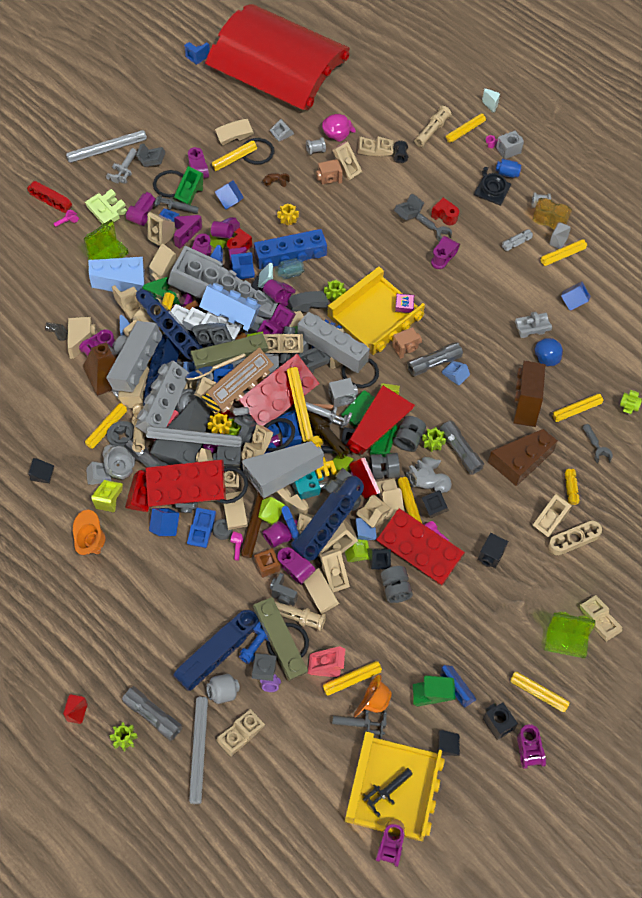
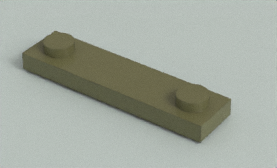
[190,333,268,370]
[253,597,308,681]

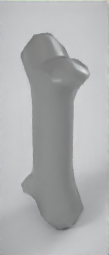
[228,407,250,419]

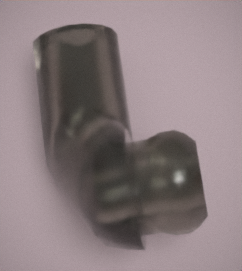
[45,322,68,341]

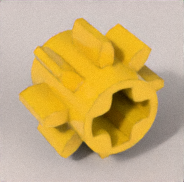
[278,204,299,226]
[207,412,232,434]

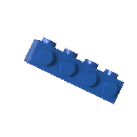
[254,229,327,270]

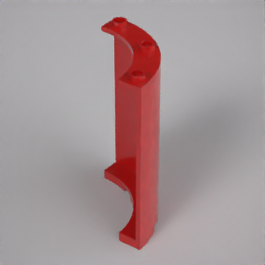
[205,4,350,110]

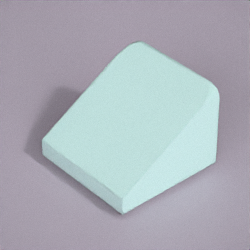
[482,88,500,112]
[258,263,273,288]

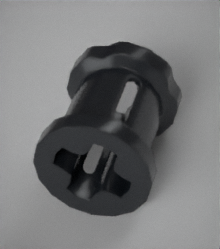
[393,141,408,163]

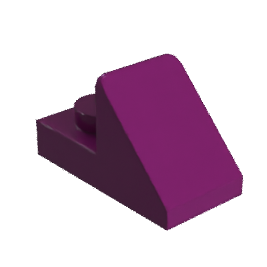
[174,215,202,249]

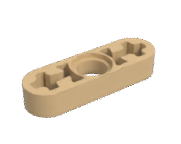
[548,521,602,555]

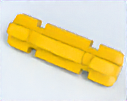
[564,469,580,505]

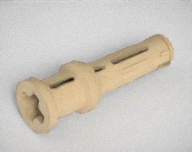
[414,106,452,147]
[132,403,146,452]
[267,598,326,632]

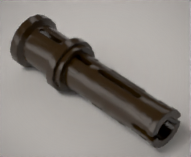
[308,412,350,459]

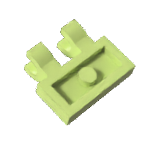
[85,189,127,227]

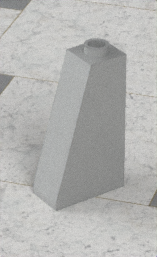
[242,441,324,498]

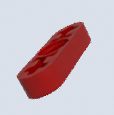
[27,181,72,213]

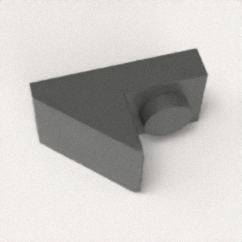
[298,348,330,374]

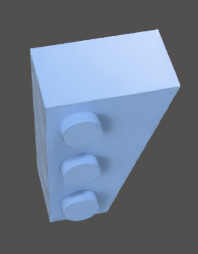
[89,257,145,292]
[199,283,261,331]

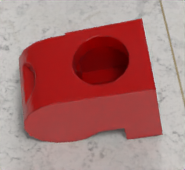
[431,198,459,226]
[227,228,253,255]

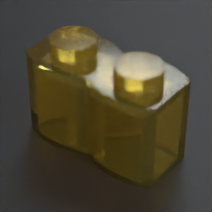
[532,198,572,230]

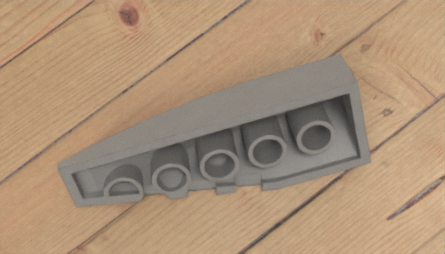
[168,246,278,318]

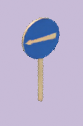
[186,354,246,380]

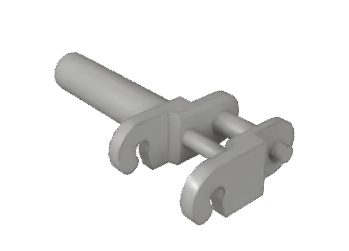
[106,148,137,183]
[306,402,352,428]

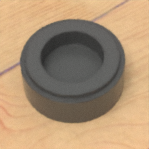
[213,519,233,540]

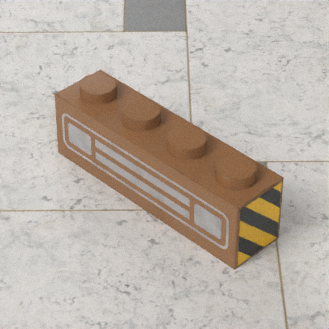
[200,347,274,414]

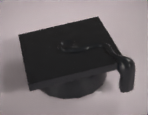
[474,166,512,206]

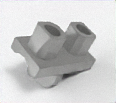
[515,312,552,338]

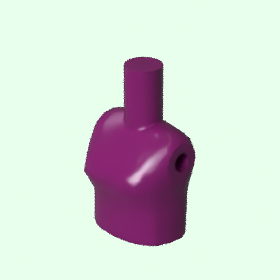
[262,520,298,548]

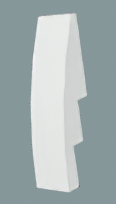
[167,304,242,341]

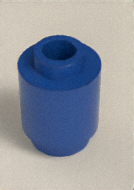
[495,159,521,178]

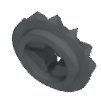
[107,421,134,447]

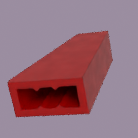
[346,385,415,455]

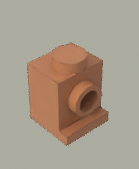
[316,159,343,184]
[392,327,422,359]

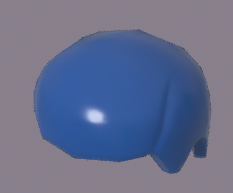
[535,338,563,366]

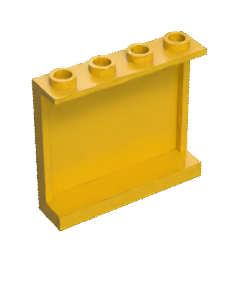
[327,267,425,355]
[345,732,445,842]

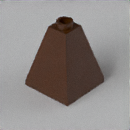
[83,342,118,396]

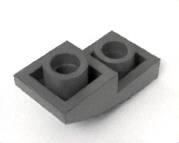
[288,291,329,312]
[192,323,232,345]

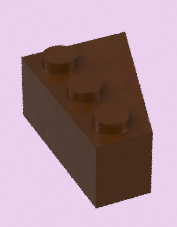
[513,361,546,427]
[488,429,558,487]

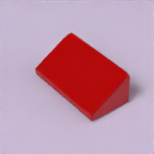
[349,457,380,499]
[125,470,149,512]

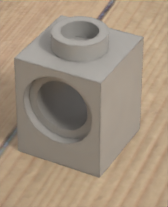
[496,131,524,159]
[328,378,358,407]

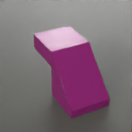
[257,304,296,334]

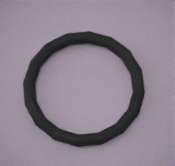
[242,138,275,165]
[153,170,184,198]
[341,358,379,388]
[264,418,295,452]
[217,467,248,504]
[267,622,309,660]

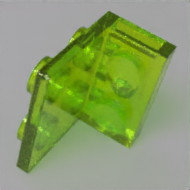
[84,219,129,261]
[544,612,596,658]

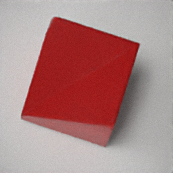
[63,694,88,724]

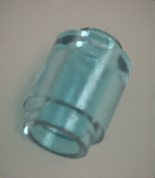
[277,258,304,279]

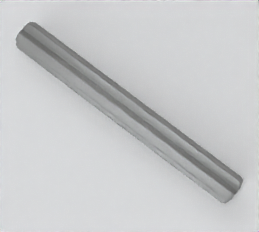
[66,130,147,163]
[146,426,242,447]
[189,697,208,804]

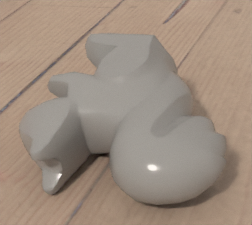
[406,457,452,493]

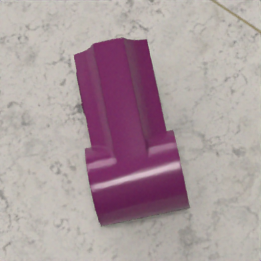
[126,192,156,226]
[211,217,240,239]

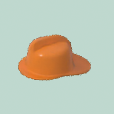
[73,509,106,555]
[354,675,392,717]

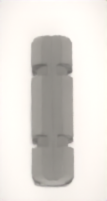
[502,229,533,251]

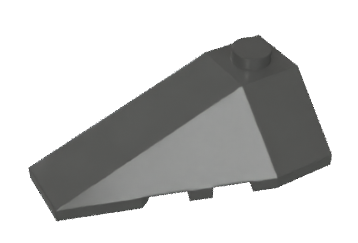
[150,396,211,465]

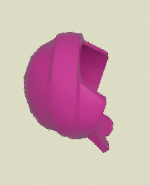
[322,114,356,142]

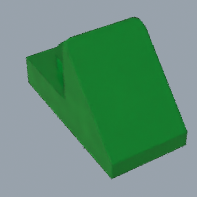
[174,166,204,205]
[142,277,180,306]
[413,676,455,707]

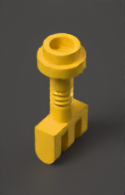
[308,436,337,479]

